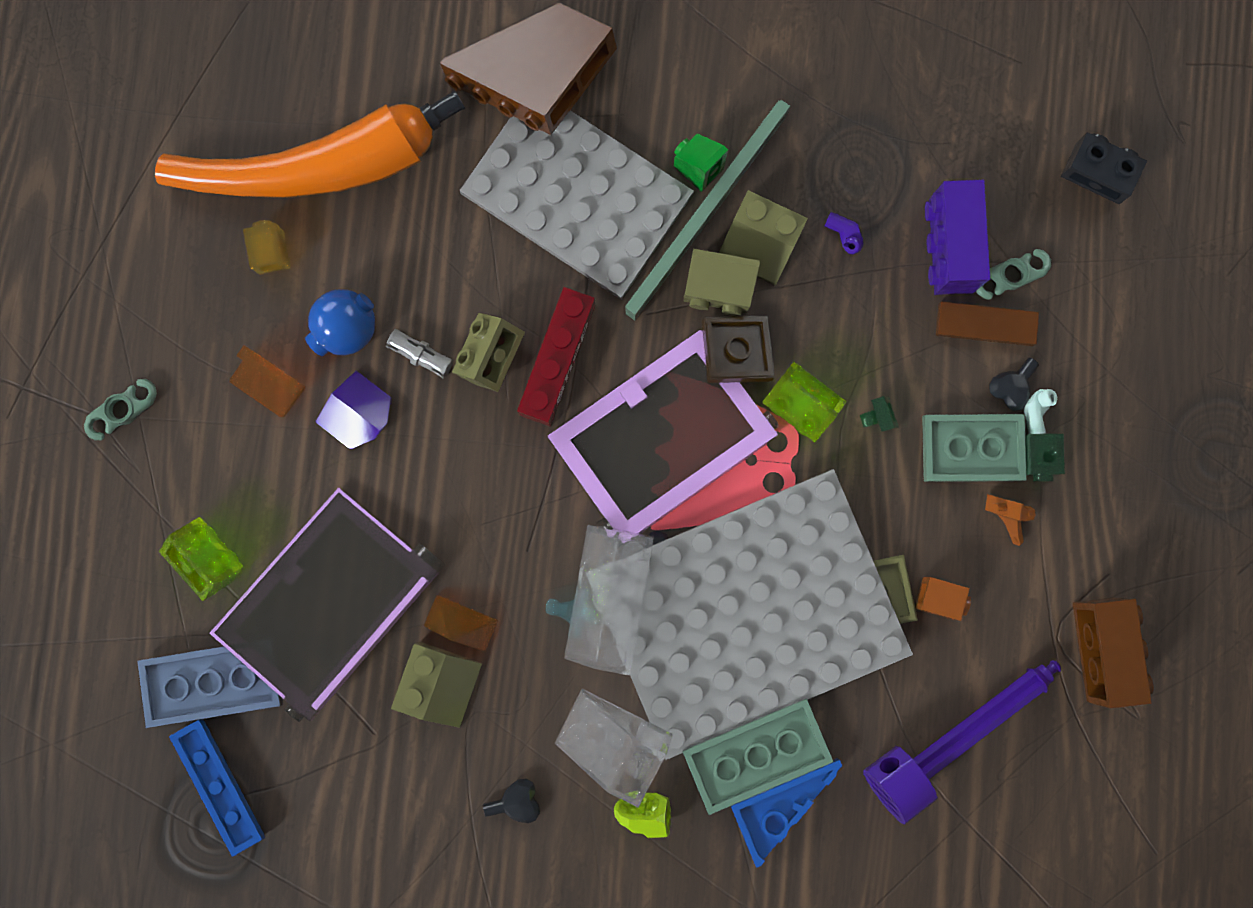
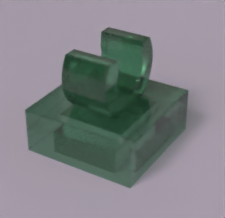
[860,396,899,432]

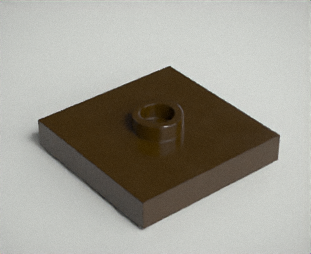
[702,316,775,383]

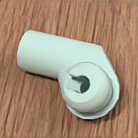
[1024,389,1057,436]

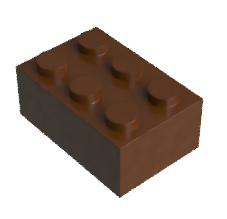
[1072,598,1154,708]

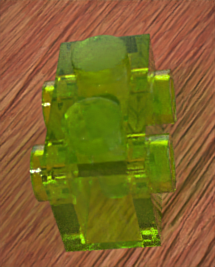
[762,361,847,442]
[159,517,243,601]

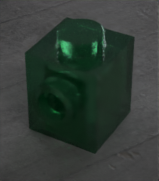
[1025,434,1065,482]

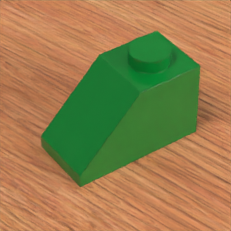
[674,133,728,192]

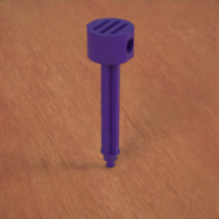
[863,660,1061,825]

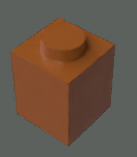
[915,577,971,621]

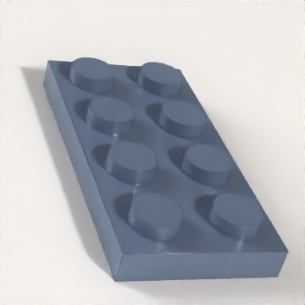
[137,638,283,728]

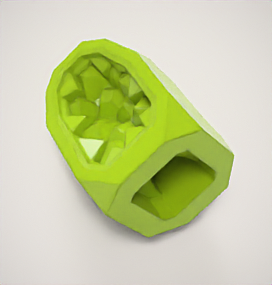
[614,793,671,838]

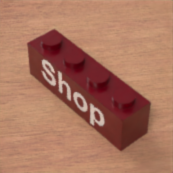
[517,287,596,427]

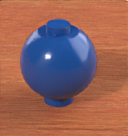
[305,289,375,356]

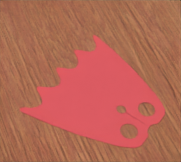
[651,373,799,531]

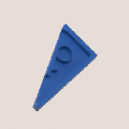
[731,758,842,868]

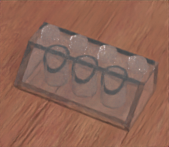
[564,525,654,675]

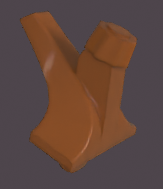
[985,494,1036,546]

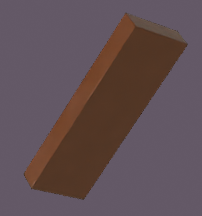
[936,302,1039,346]

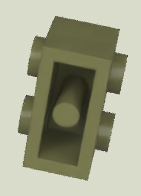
[452,313,525,392]

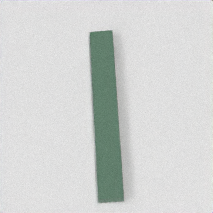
[625,100,790,321]

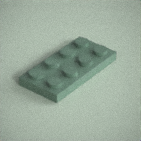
[682,699,833,815]

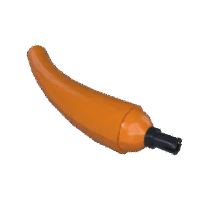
[155,90,466,197]

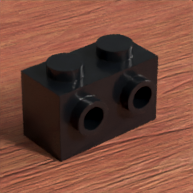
[1060,132,1147,204]

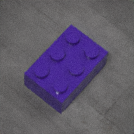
[925,180,990,295]

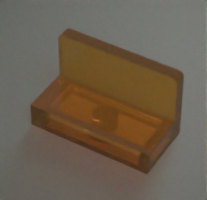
[230,345,306,418]

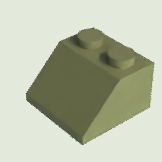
[719,190,808,286]
[683,248,760,316]
[391,642,483,728]

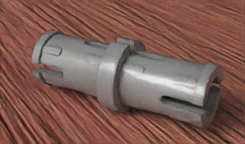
[386,329,454,379]

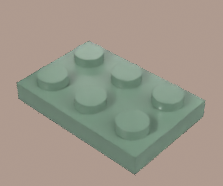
[922,414,1027,482]

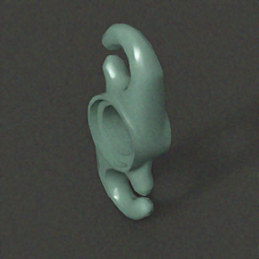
[976,249,1051,300]
[84,379,157,441]

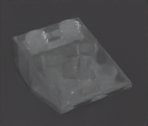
[555,689,673,807]

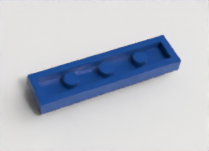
[169,719,265,857]

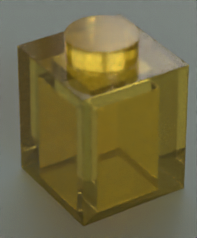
[243,220,290,274]

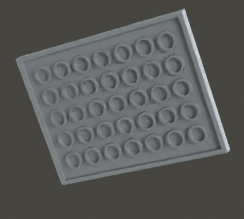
[587,469,913,760]

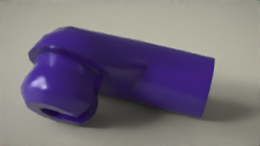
[824,212,864,254]

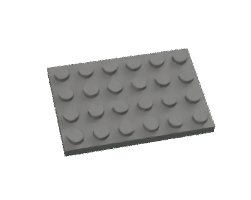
[460,110,694,300]

